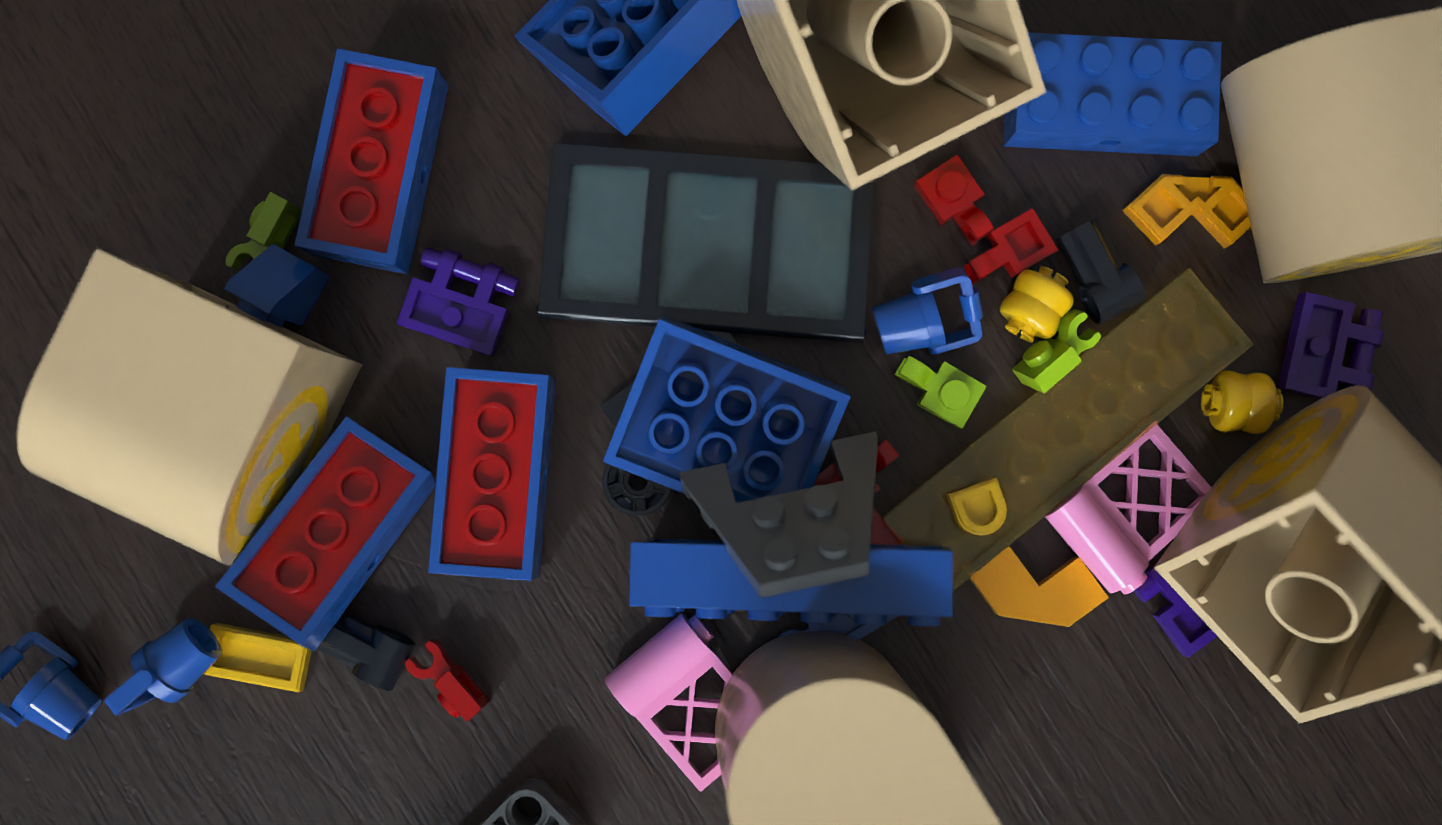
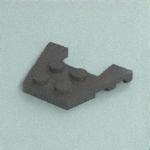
[680,432,878,598]

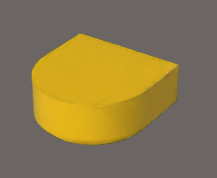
[946,478,1007,535]

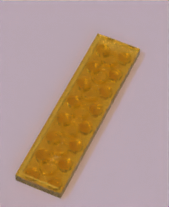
[881,268,1254,592]

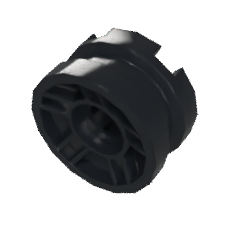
[602,464,672,516]

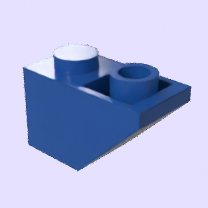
[224,244,331,328]

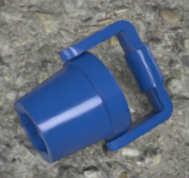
[872,267,984,355]
[104,618,222,716]
[0,632,102,741]

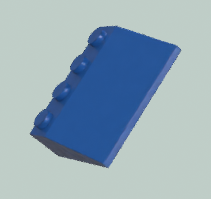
[515,0,741,136]
[603,314,851,503]

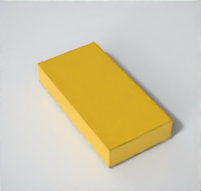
[203,623,312,692]

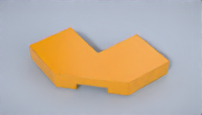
[1122,174,1251,248]
[967,545,1109,627]

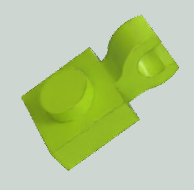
[226,192,302,270]
[1012,309,1101,394]
[894,356,987,429]

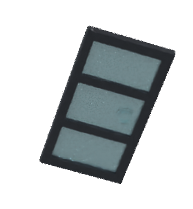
[536,143,875,343]

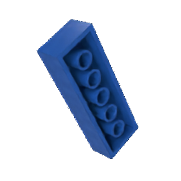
[629,538,953,626]

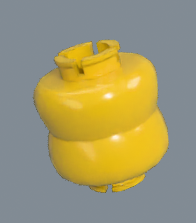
[999,266,1074,343]
[1201,370,1283,434]

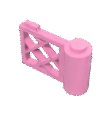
[1044,421,1212,595]
[604,613,733,792]

